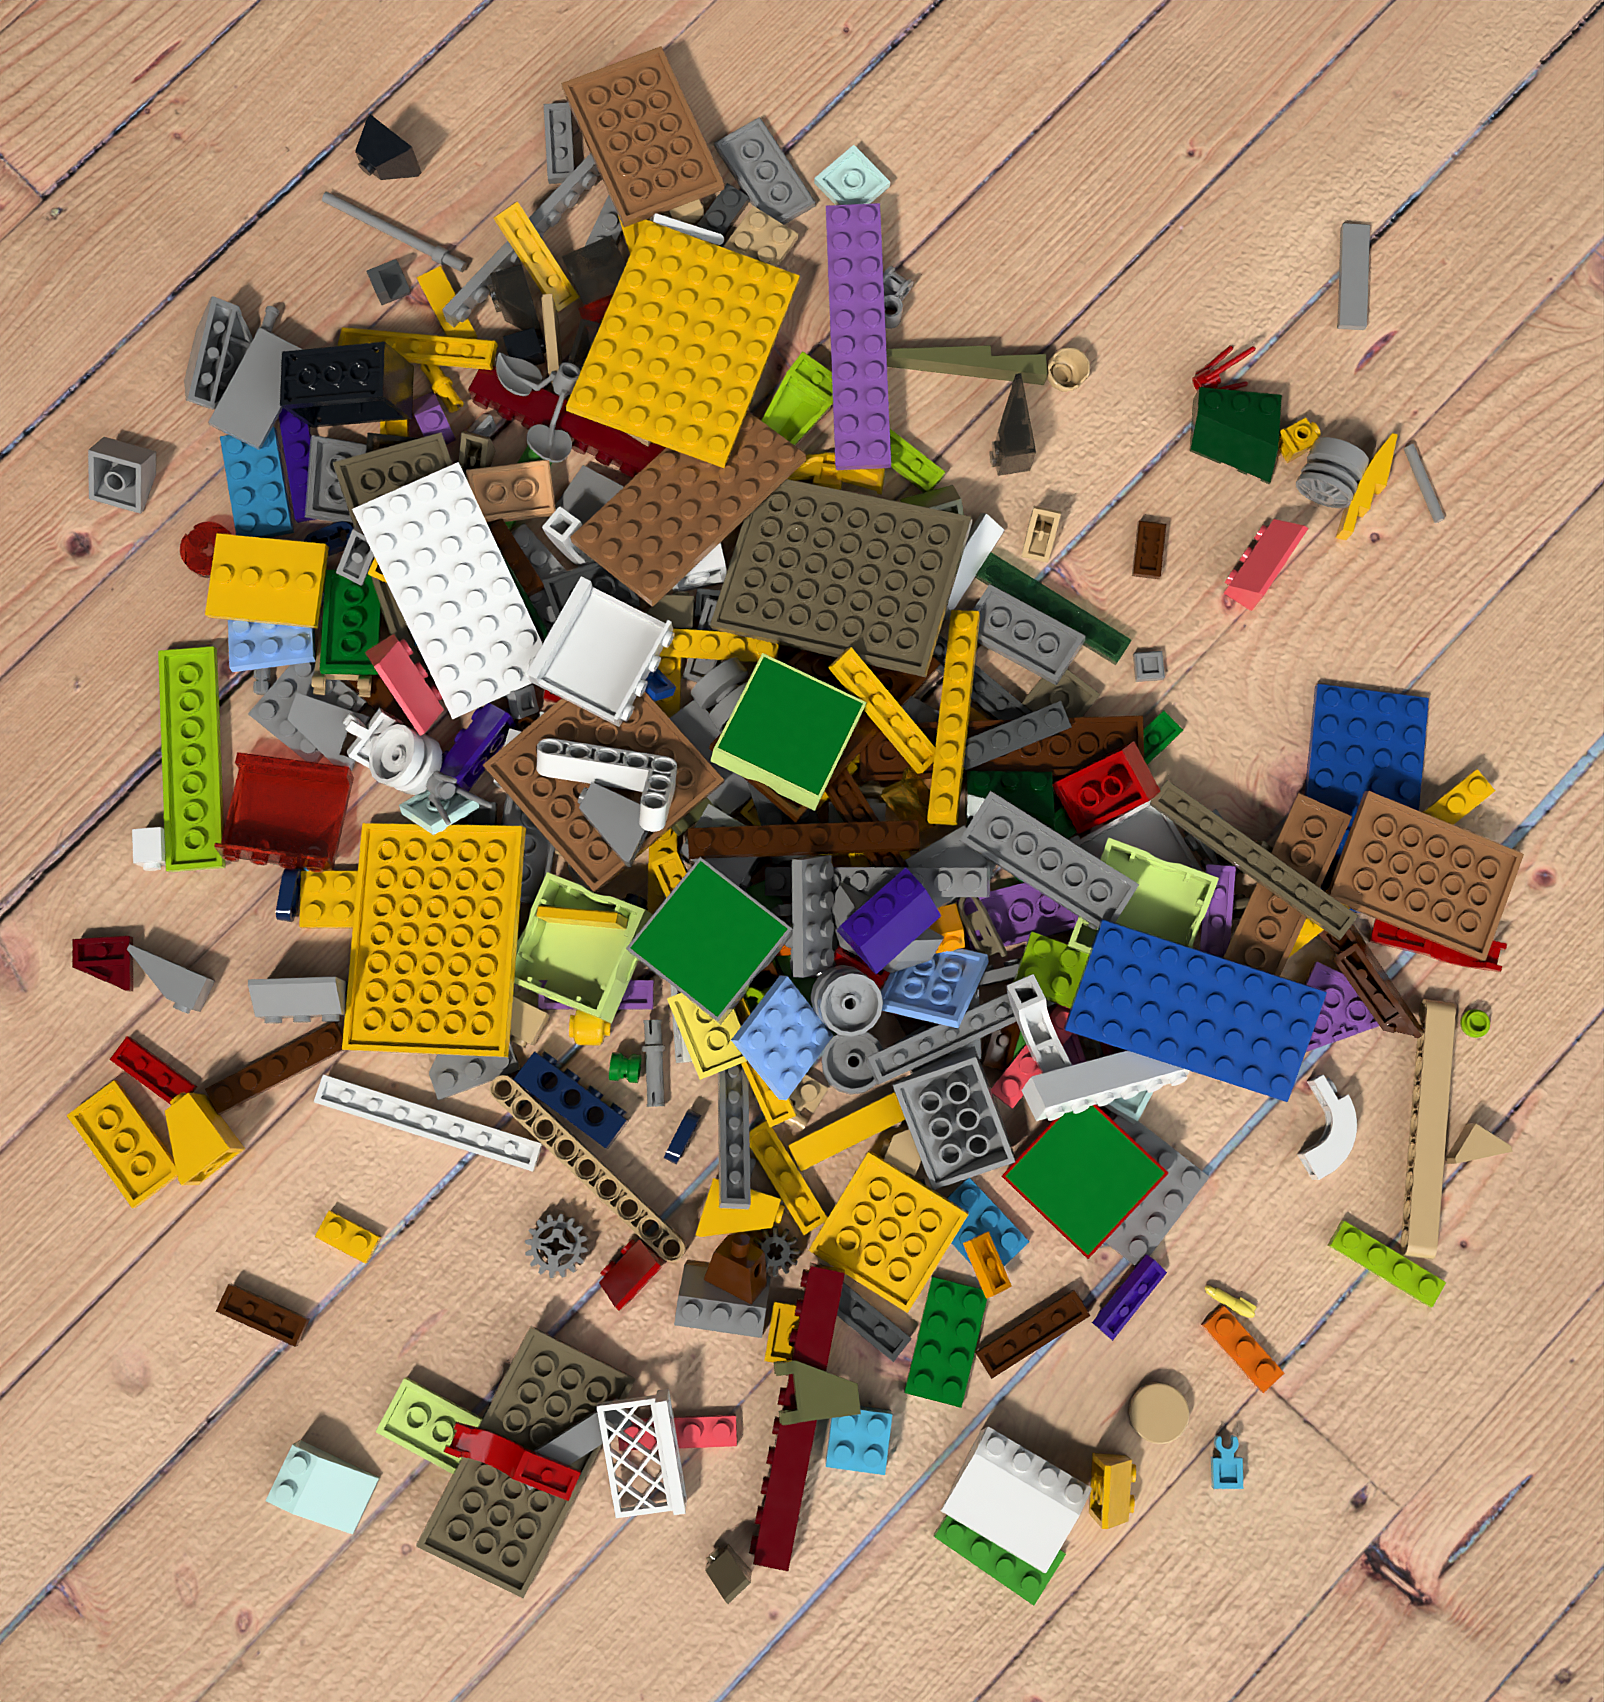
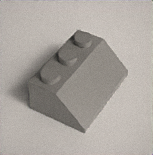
[248,977,348,1024]
[674,1264,771,1338]

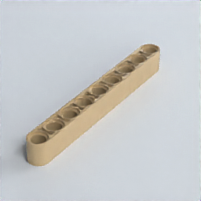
[1401,999,1456,1259]
[490,1075,686,1262]

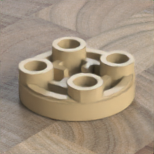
[1129,1382,1189,1444]

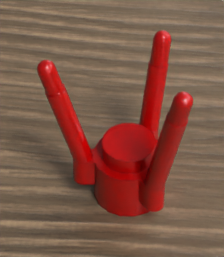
[1192,346,1256,391]

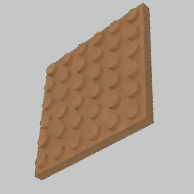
[483,691,725,893]

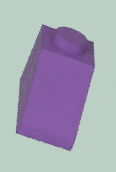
[412,392,456,445]

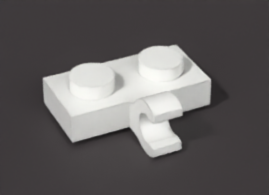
[343,708,404,768]

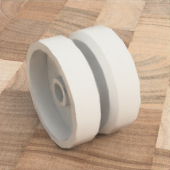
[369,724,442,795]

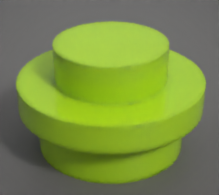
[1460,1009,1490,1038]

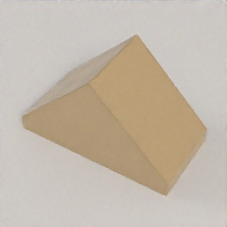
[1021,506,1061,563]
[1446,1123,1513,1164]

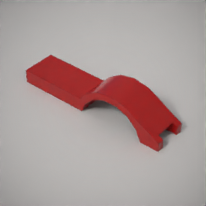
[1370,919,1507,972]
[443,1422,581,1501]

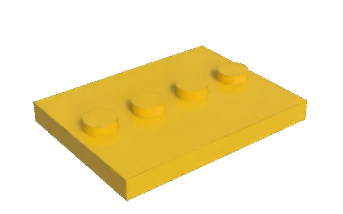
[205,533,329,629]

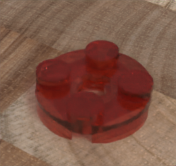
[180,522,232,578]

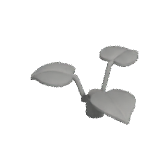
[496,352,580,463]

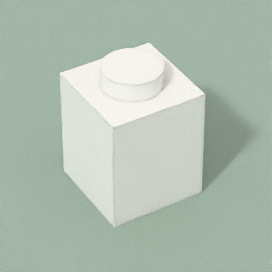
[132,827,166,871]

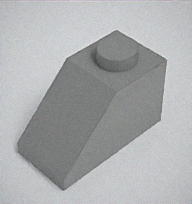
[336,522,375,586]

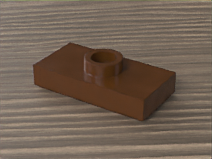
[1132,521,1166,580]

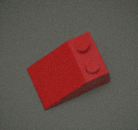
[1053,741,1161,834]
[599,1239,667,1311]

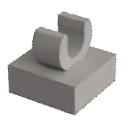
[503,684,539,719]

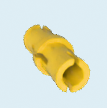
[420,364,464,413]

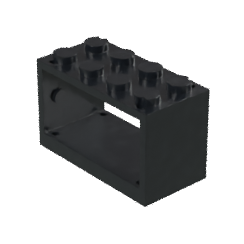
[280,342,414,428]

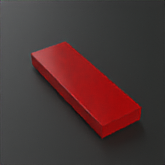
[109,1036,198,1105]

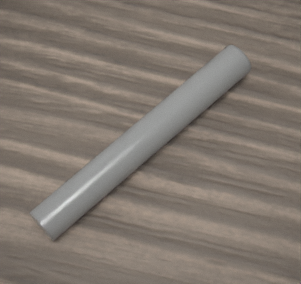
[1404,444,1445,523]

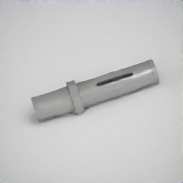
[642,1020,665,1107]

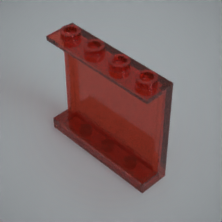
[214,752,354,873]

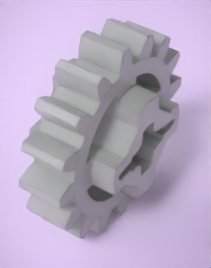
[525,1214,589,1278]

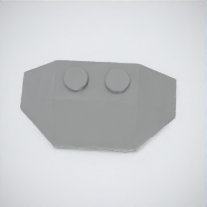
[184,296,253,410]
[831,882,944,973]

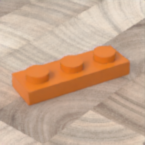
[1201,1305,1285,1393]

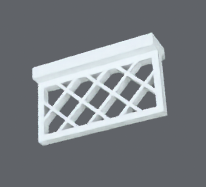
[597,1389,687,1518]

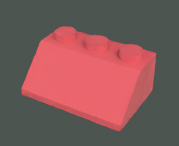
[1224,519,1309,611]
[365,634,444,736]

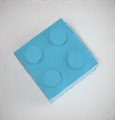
[825,1406,893,1475]

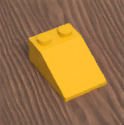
[1089,1453,1136,1529]

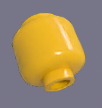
[569,1010,611,1046]

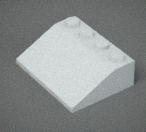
[940,1427,1092,1573]

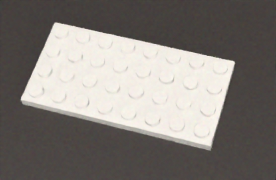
[352,462,543,719]

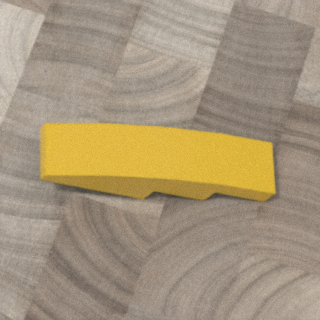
[1336,433,1398,540]
[788,1092,905,1171]

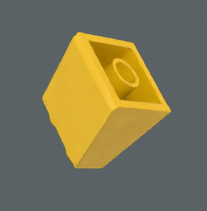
[165,1092,245,1186]
[695,1178,785,1237]

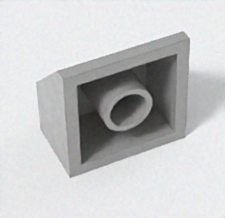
[88,437,156,514]

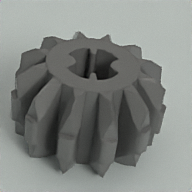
[753,1226,800,1277]

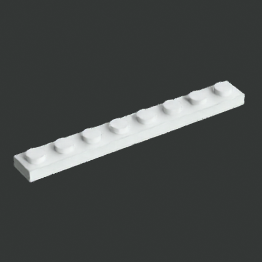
[314,1075,543,1172]

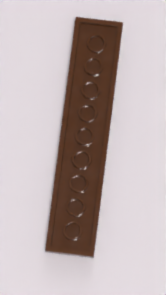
[860,716,1144,781]

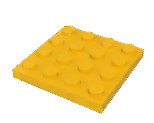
[808,1150,969,1313]

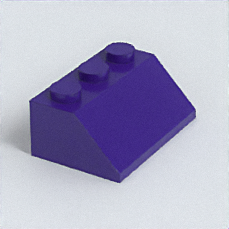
[440,703,517,792]
[836,867,941,974]

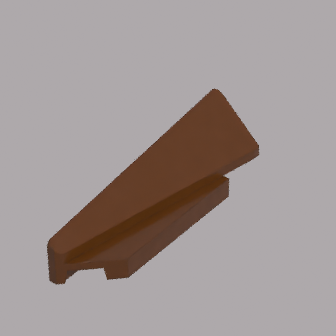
[1318,924,1425,1038]

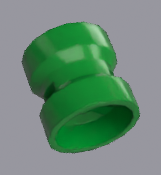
[609,1052,642,1083]

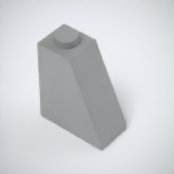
[578,782,649,868]

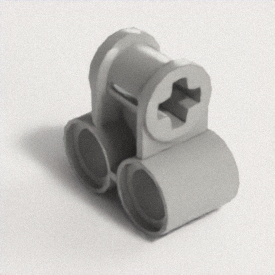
[883,266,914,329]

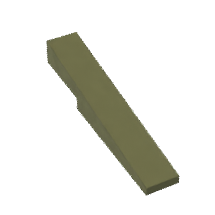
[886,345,1047,385]

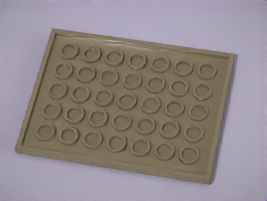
[710,479,973,677]

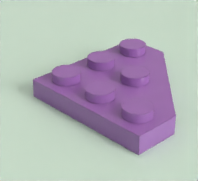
[1305,962,1379,1052]

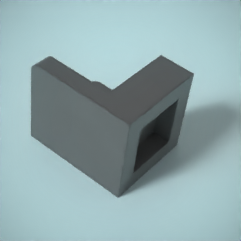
[367,259,411,305]

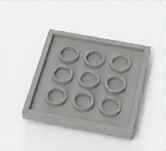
[1105,1111,1209,1266]

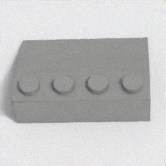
[893,1046,1015,1190]

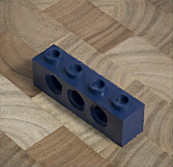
[513,1051,629,1149]

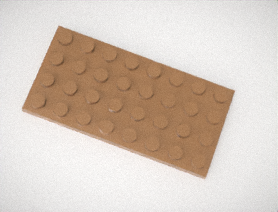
[570,411,806,607]

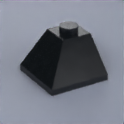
[355,114,422,180]

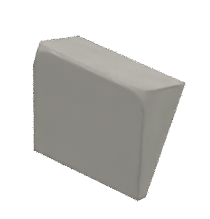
[466,414,496,437]

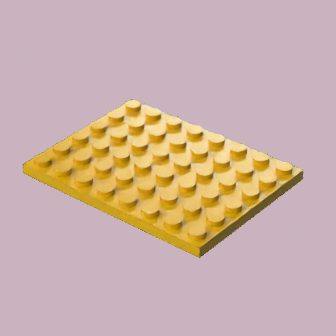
[566,219,800,468]
[342,823,526,1057]

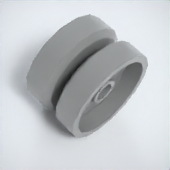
[811,965,883,1037]
[821,1032,883,1095]

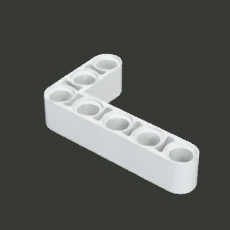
[537,738,677,832]

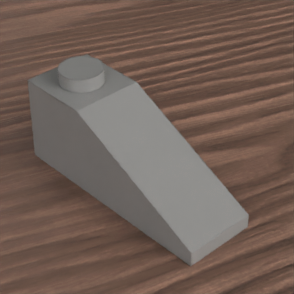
[127,944,215,1014]

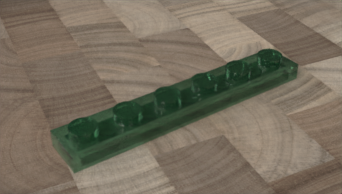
[975,552,1132,665]

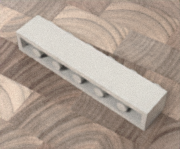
[1021,1051,1190,1121]

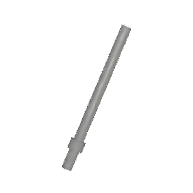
[322,192,467,272]

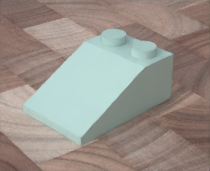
[266,1440,380,1534]

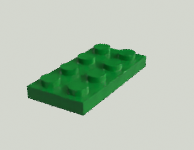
[320,570,382,675]
[904,1276,987,1408]

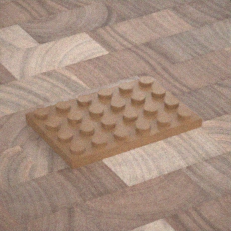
[561,46,724,227]
[1327,791,1524,961]

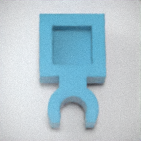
[1211,1435,1244,1489]

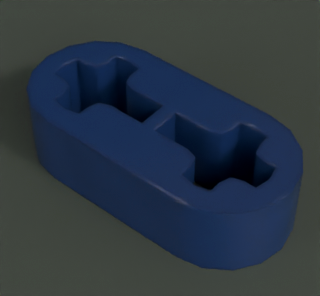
[304,521,353,557]
[276,867,302,922]
[664,1109,702,1165]

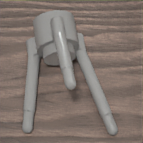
[426,771,493,825]

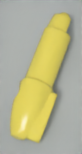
[1205,1285,1256,1318]

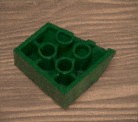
[1189,387,1282,484]
[964,771,1055,831]

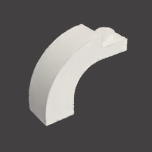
[542,506,595,567]
[1007,974,1072,1074]
[1297,1075,1357,1180]

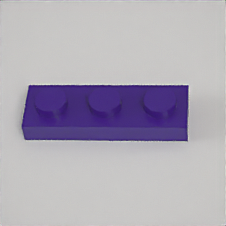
[1092,1254,1167,1341]

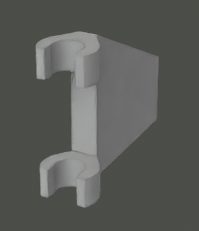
[287,692,370,771]

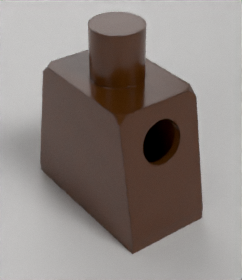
[704,1232,767,1305]

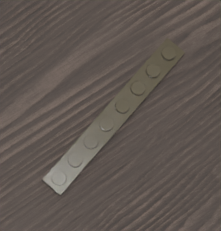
[1150,780,1358,941]

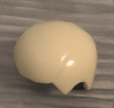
[1046,347,1090,392]

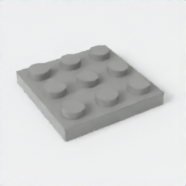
[248,662,368,768]

